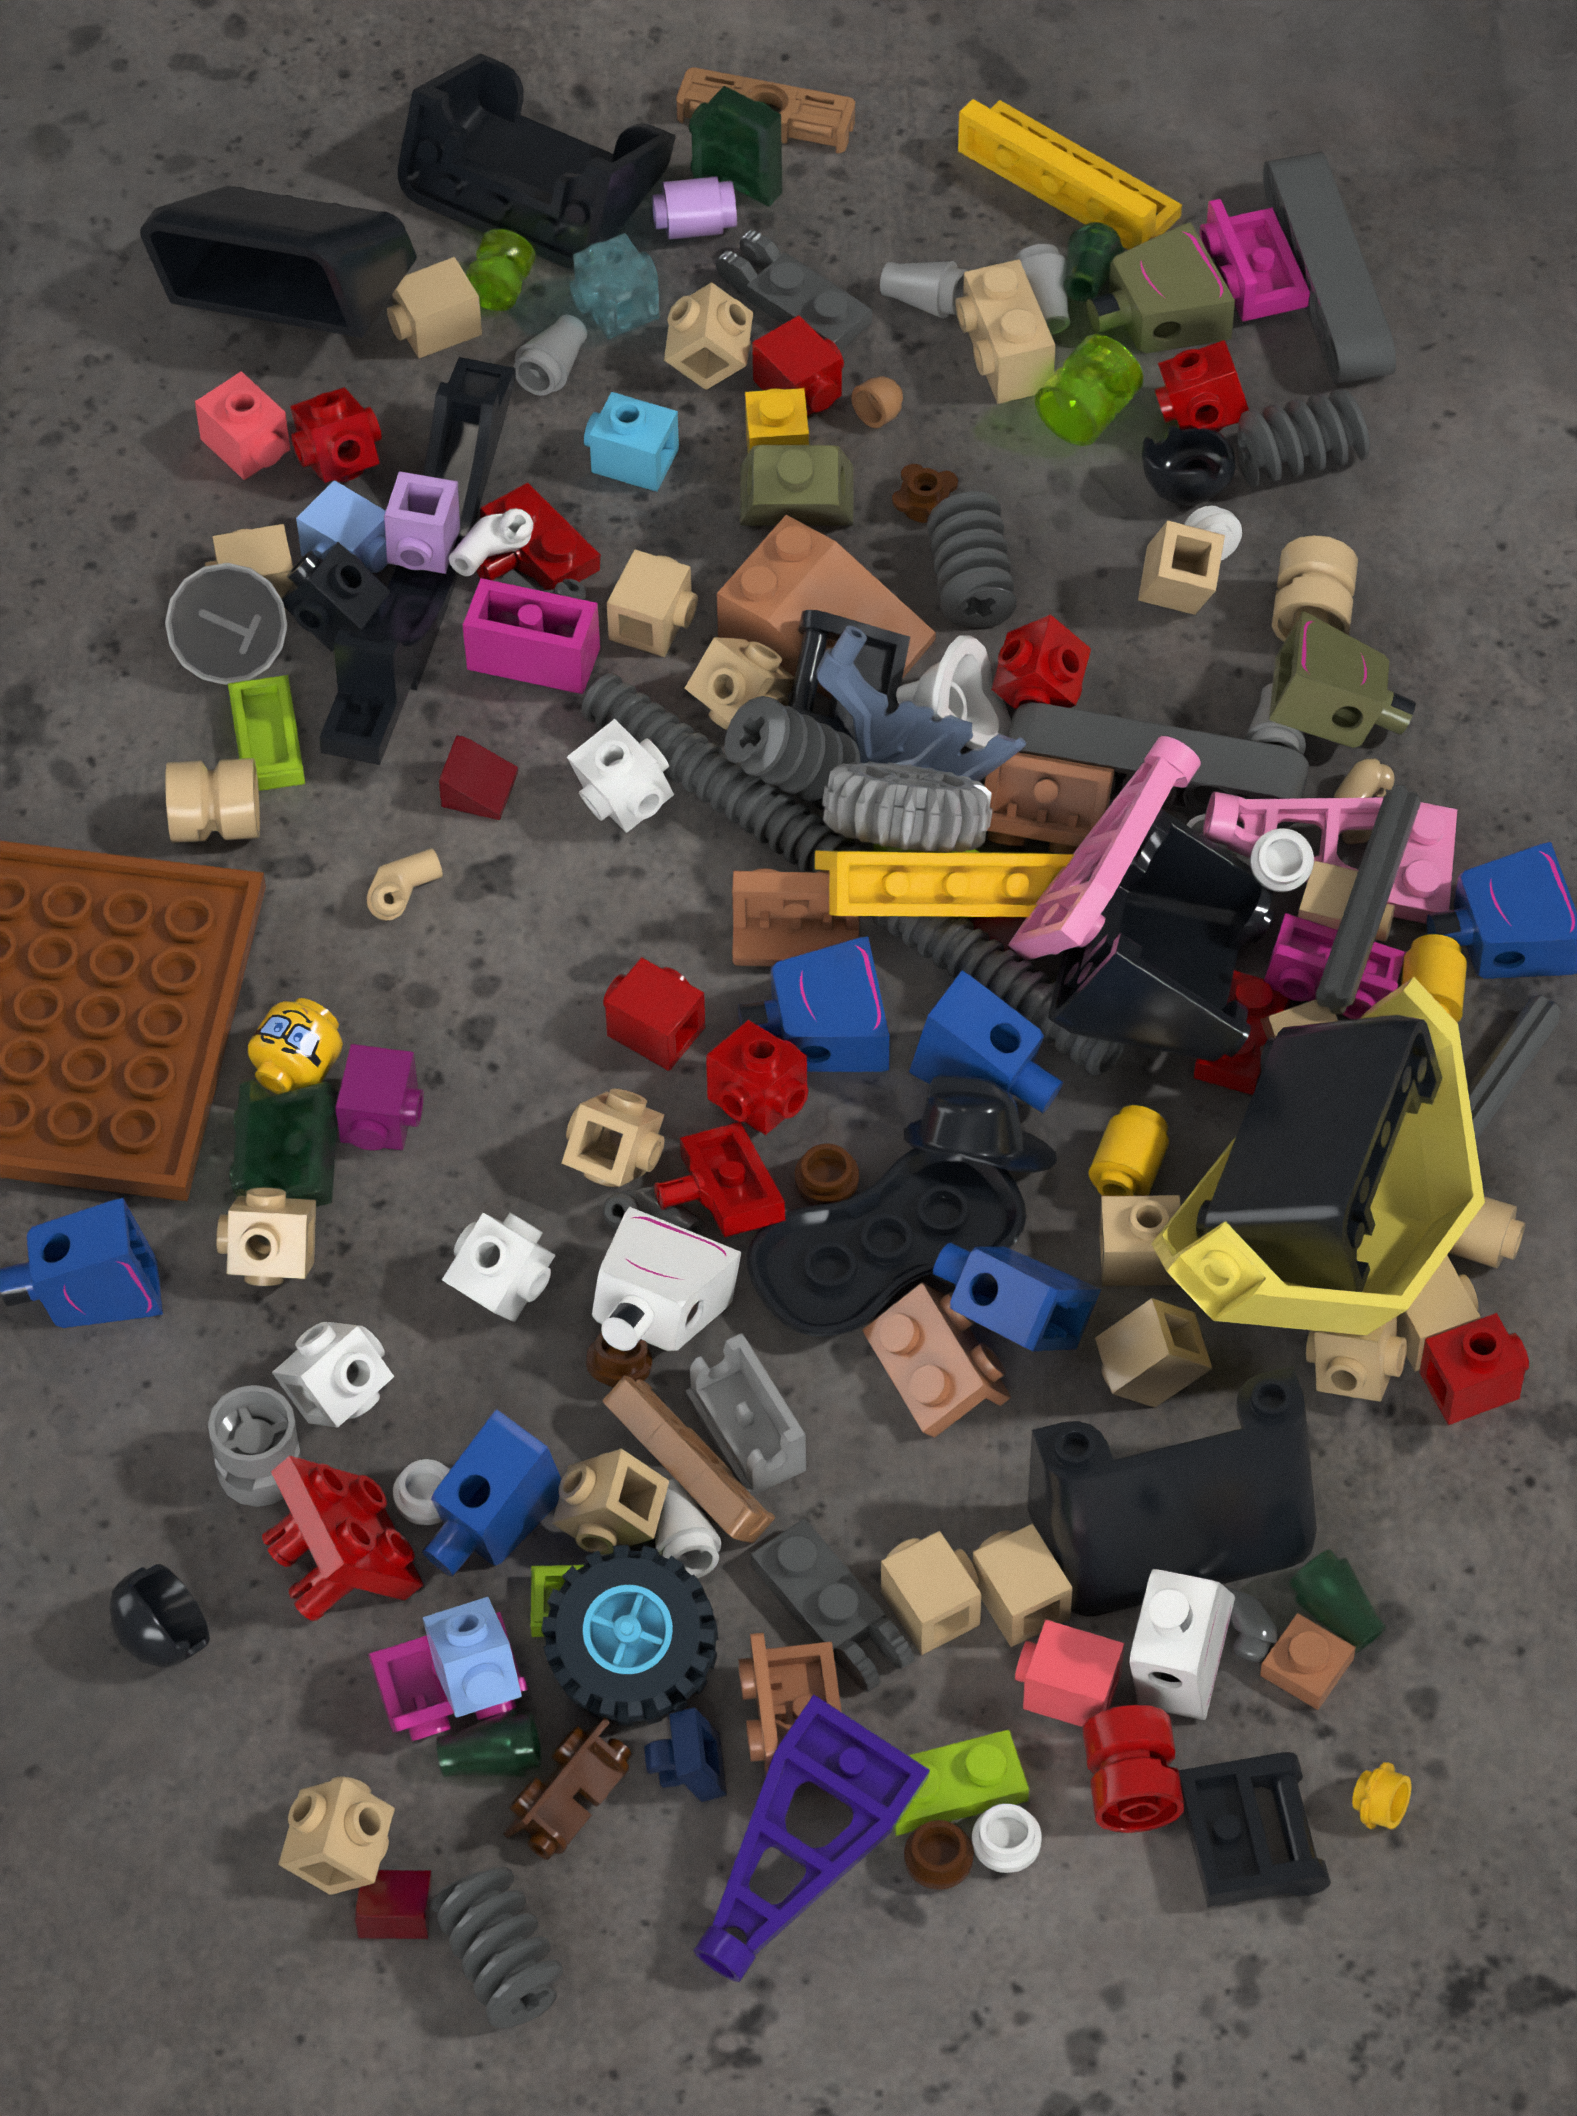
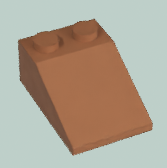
[717,515,936,700]

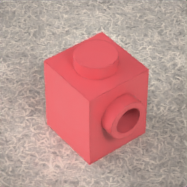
[195,371,290,480]
[1015,1619,1125,1727]

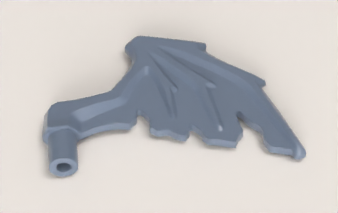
[816,626,1027,781]

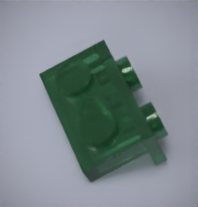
[689,86,782,207]
[229,1080,339,1207]

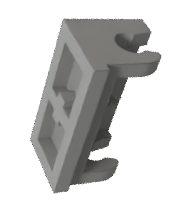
[685,1333,806,1496]

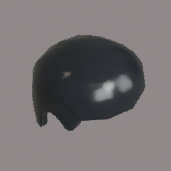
[1142,425,1236,506]
[109,1564,210,1668]

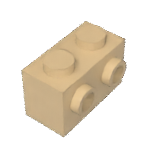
[956,259,1055,404]

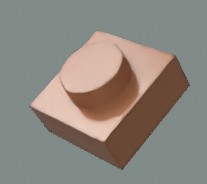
[1260,1613,1356,1710]

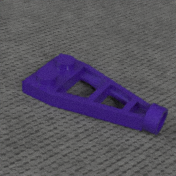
[693,1694,930,1982]

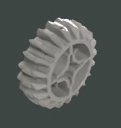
[822,761,993,853]

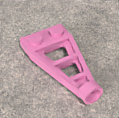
[1008,736,1201,961]
[1203,791,1458,924]

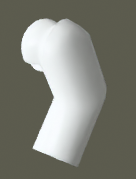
[449,508,533,576]

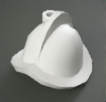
[896,635,1011,750]

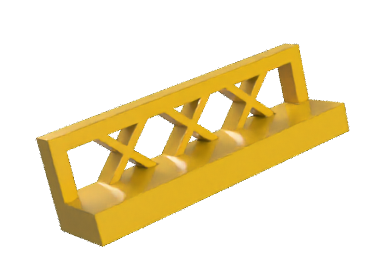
[958,99,1182,250]
[815,851,1075,917]

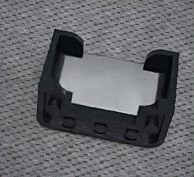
[397,53,676,269]
[1048,809,1275,1062]
[1196,1015,1442,1292]
[1027,1366,1317,1616]

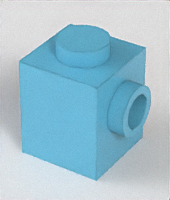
[584,392,679,492]

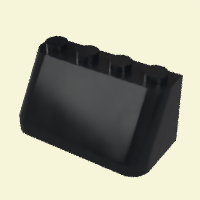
[140,186,417,338]

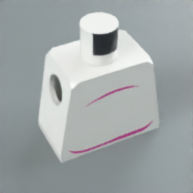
[592,1207,741,1351]
[1129,1569,1235,1720]

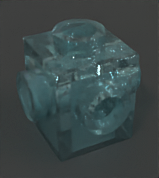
[570,233,659,339]

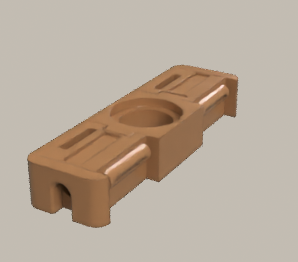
[676,68,855,153]
[602,1375,775,1543]

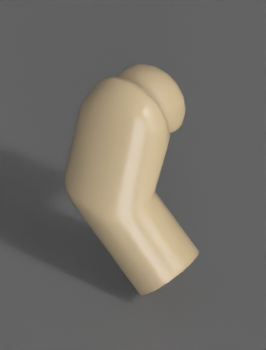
[1334,758,1395,844]
[367,848,443,921]

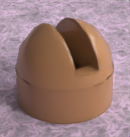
[851,376,903,428]

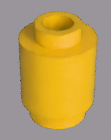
[1401,934,1467,1022]
[1089,1105,1169,1196]

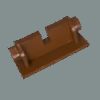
[503,1718,632,1860]

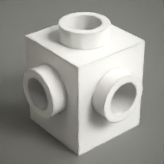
[567,719,674,833]
[442,1212,555,1322]
[272,1322,394,1428]

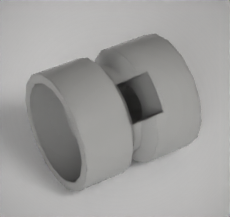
[208,1385,301,1507]

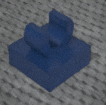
[644,1707,727,1802]

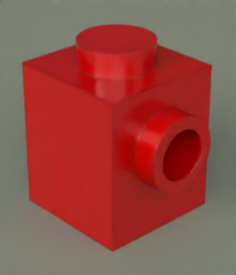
[752,315,844,416]
[603,957,706,1071]
[1419,1313,1529,1425]

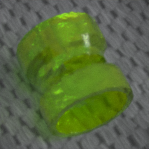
[465,229,536,311]

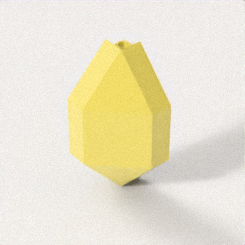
[1151,977,1485,1335]

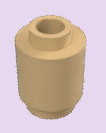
[1449,1196,1525,1268]

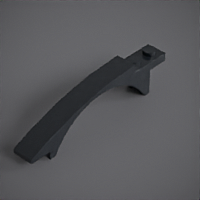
[319,357,516,765]

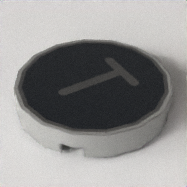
[165,563,287,685]

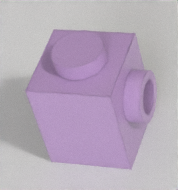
[384,471,460,574]

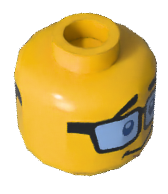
[248,998,343,1095]

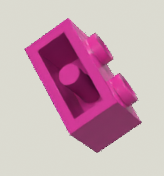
[463,578,600,694]

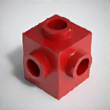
[1154,340,1249,432]
[290,387,382,483]
[991,614,1091,709]
[706,1020,809,1135]

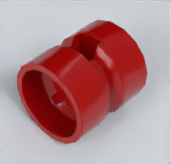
[1083,1705,1184,1833]

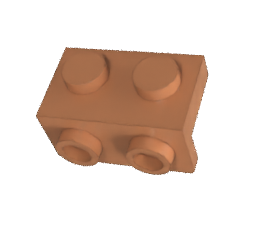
[984,752,1115,854]
[732,868,860,967]
[862,1283,1011,1438]
[738,1633,842,1777]

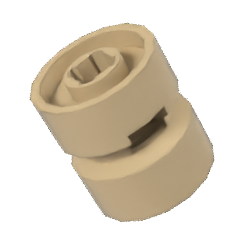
[1272,535,1358,642]
[166,758,260,843]

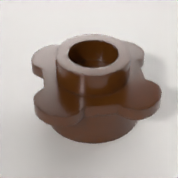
[892,464,958,523]

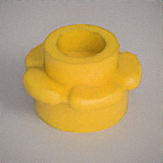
[1352,1762,1411,1829]

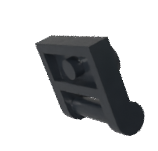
[789,610,911,742]
[1179,1752,1331,1907]

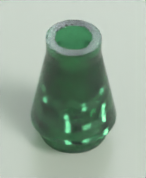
[1064,222,1124,302]
[1289,1549,1387,1653]
[436,1709,542,1778]

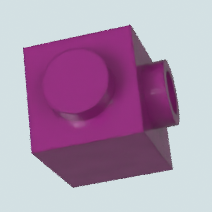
[336,1044,424,1151]

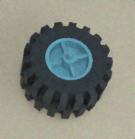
[542,1545,719,1726]

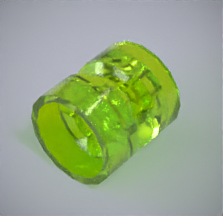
[1035,334,1144,446]

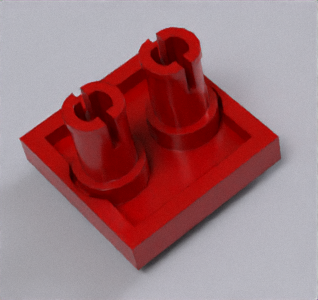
[262,1455,424,1621]

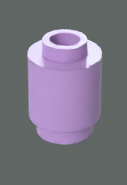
[652,177,737,240]

